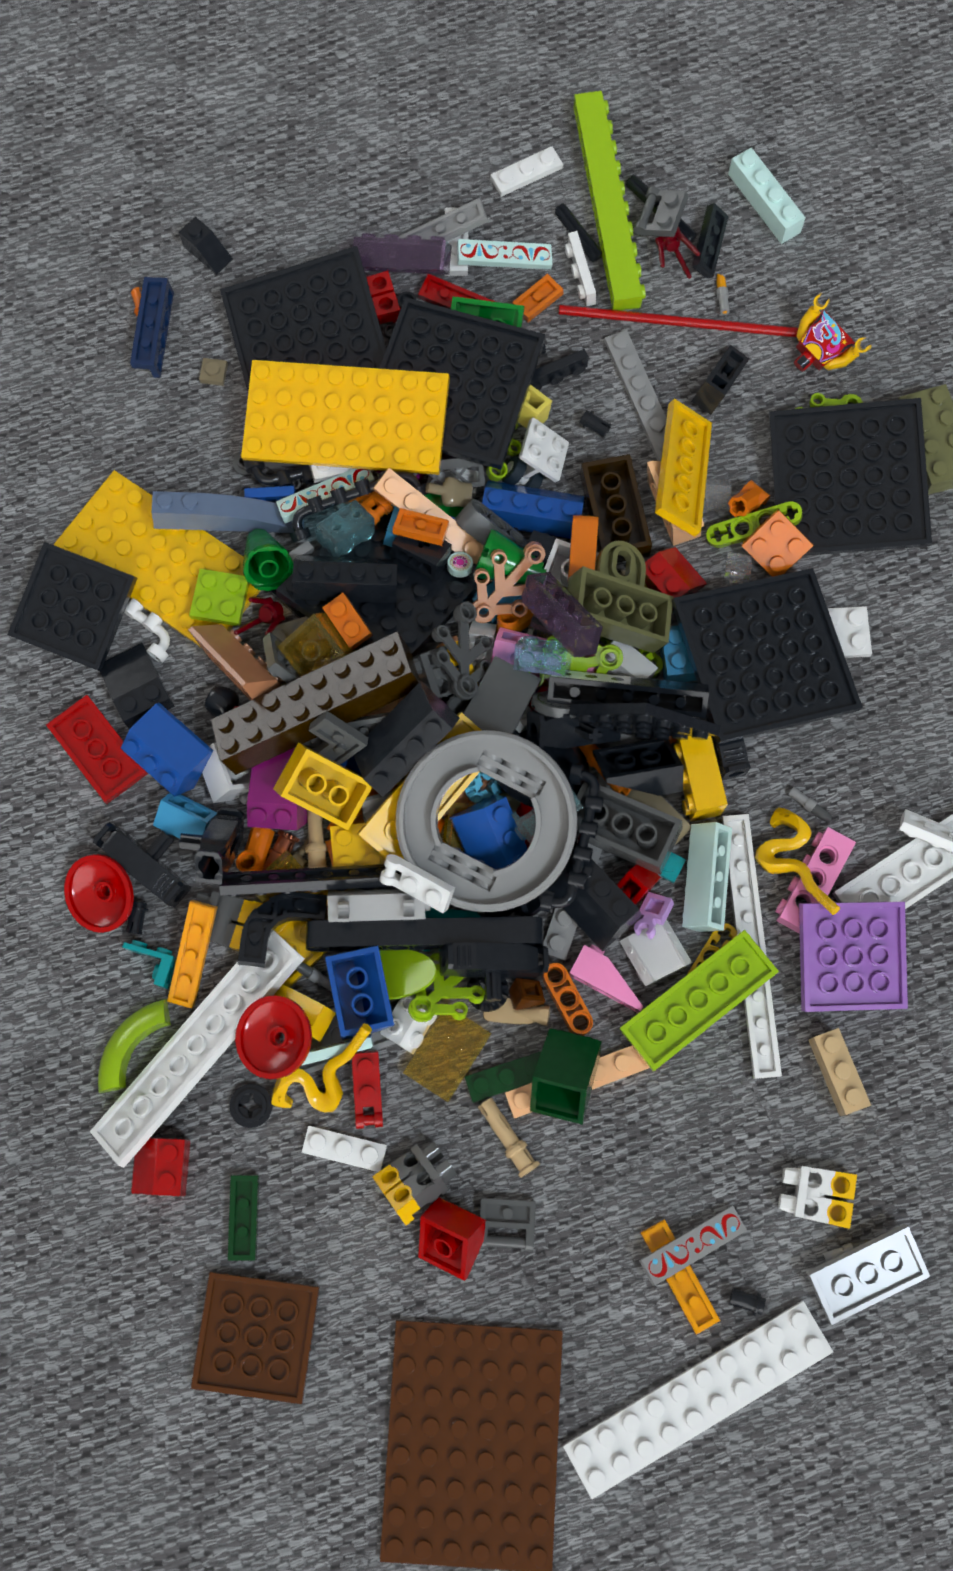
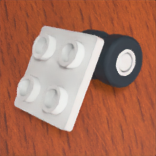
[502,418,569,489]

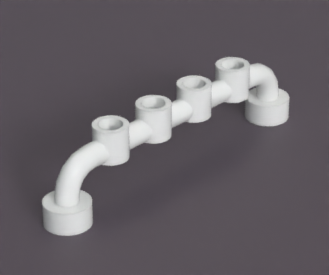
[124,598,170,664]

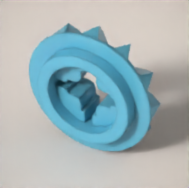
[465,772,503,803]

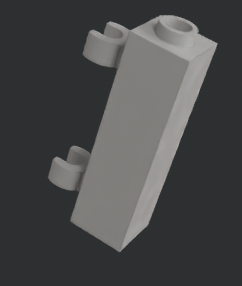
[327,888,430,922]

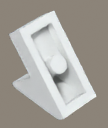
[469,621,497,671]

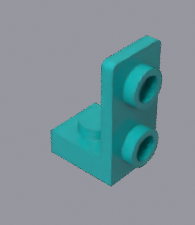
[122,940,177,990]

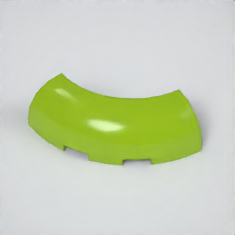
[98,999,171,1093]

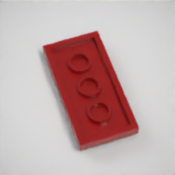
[46,695,148,804]

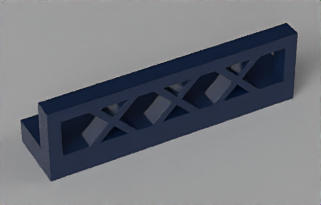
[130,277,174,378]

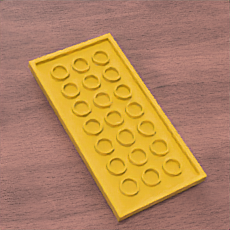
[241,360,450,475]
[53,470,261,647]

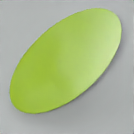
[379,950,437,1000]

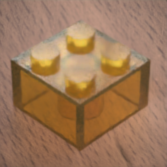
[277,613,355,677]

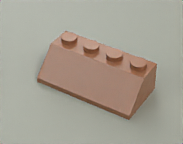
[188,624,283,701]

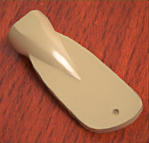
[484,998,550,1026]

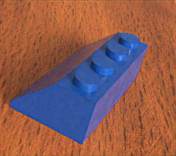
[482,480,585,539]

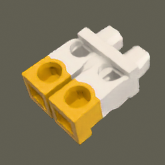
[778,1166,857,1229]

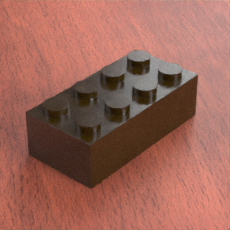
[580,454,652,562]

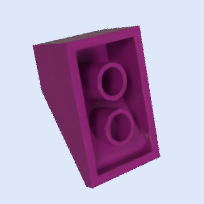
[247,747,307,830]

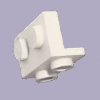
[380,994,437,1055]

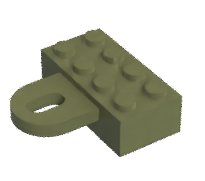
[898,384,953,495]
[563,541,673,653]

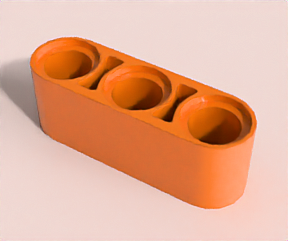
[568,515,599,579]
[542,963,593,1036]

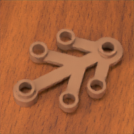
[472,541,545,623]

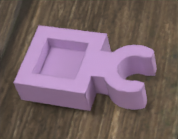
[634,892,674,939]

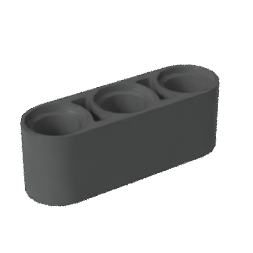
[455,499,527,549]

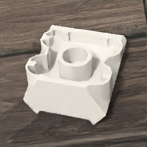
[619,919,692,986]

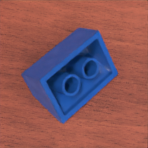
[121,703,214,797]
[449,795,528,869]
[325,946,395,1040]

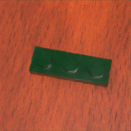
[465,1051,541,1103]
[228,1175,259,1261]

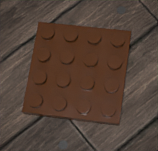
[191,1272,320,1404]

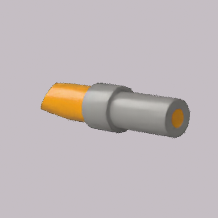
[716,274,730,315]

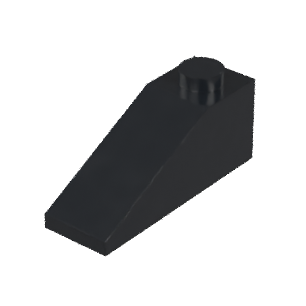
[692,345,750,415]

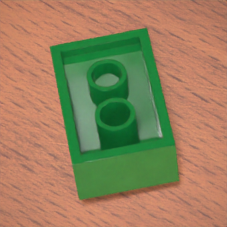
[451,296,525,328]

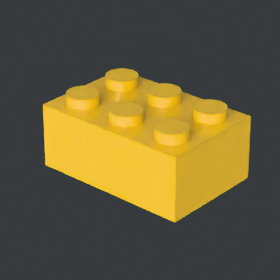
[673,736,728,822]
[273,743,372,830]

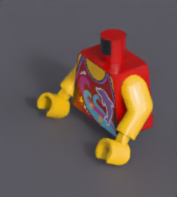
[794,293,872,372]

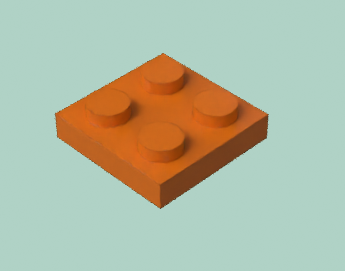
[741,509,814,577]

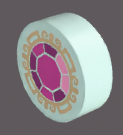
[447,552,473,578]

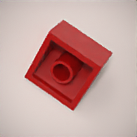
[644,547,707,610]
[131,1138,191,1196]
[418,1197,486,1281]

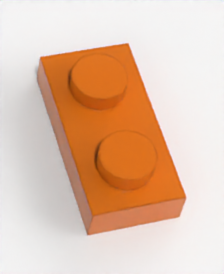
[512,274,564,323]
[393,508,449,546]
[322,593,373,650]

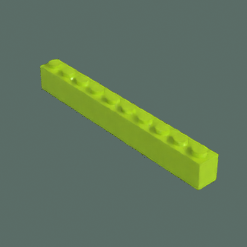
[573,90,646,311]

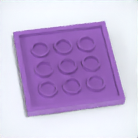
[799,901,908,1012]

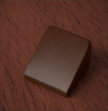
[509,978,546,1010]

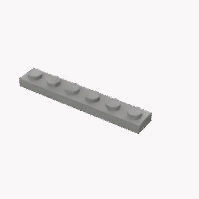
[604,330,667,461]

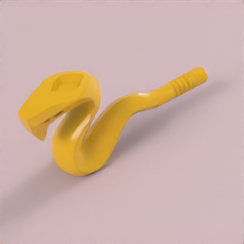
[754,807,840,915]
[271,1024,372,1113]

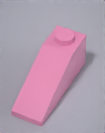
[569,944,643,1013]

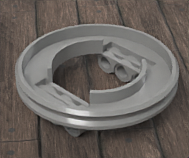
[396,730,577,912]

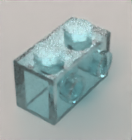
[316,500,375,557]
[513,636,573,677]

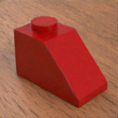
[617,864,661,905]

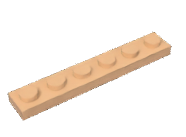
[373,468,492,582]
[505,1046,649,1119]

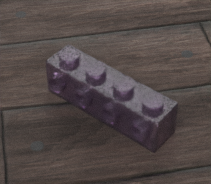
[353,233,452,275]
[522,572,603,657]

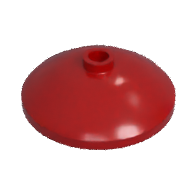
[64,854,134,933]
[236,995,312,1079]

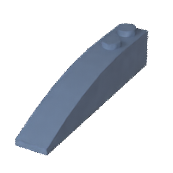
[151,491,304,533]

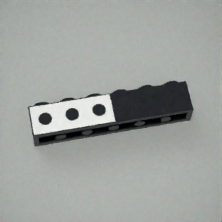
[547,669,709,718]

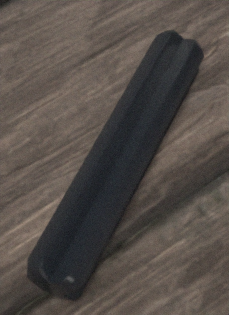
[555,203,603,262]

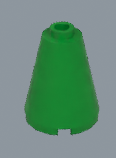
[243,529,293,591]
[473,529,547,584]

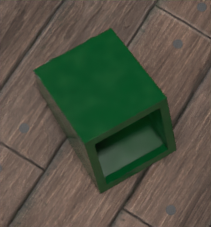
[530,1028,602,1125]

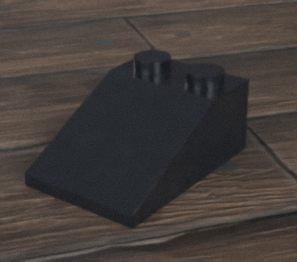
[100,643,175,729]
[593,739,684,796]

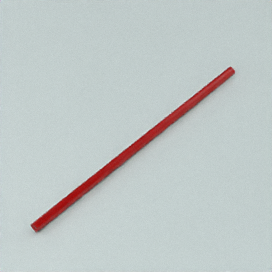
[559,305,798,338]

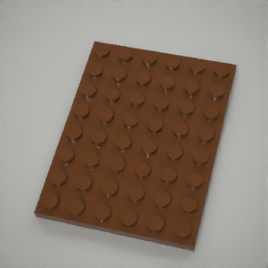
[380,1320,563,1571]

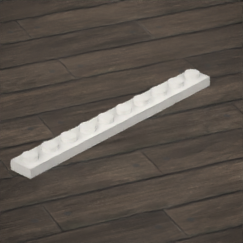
[721,814,782,1079]

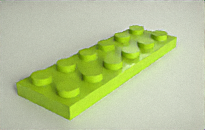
[619,930,779,1072]

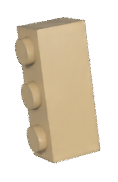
[808,1028,871,1116]

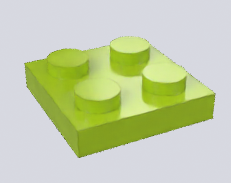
[189,569,249,627]

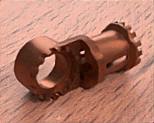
[263,829,300,870]

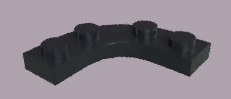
[238,892,327,968]

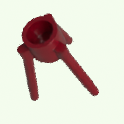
[655,227,700,279]
[234,597,285,635]

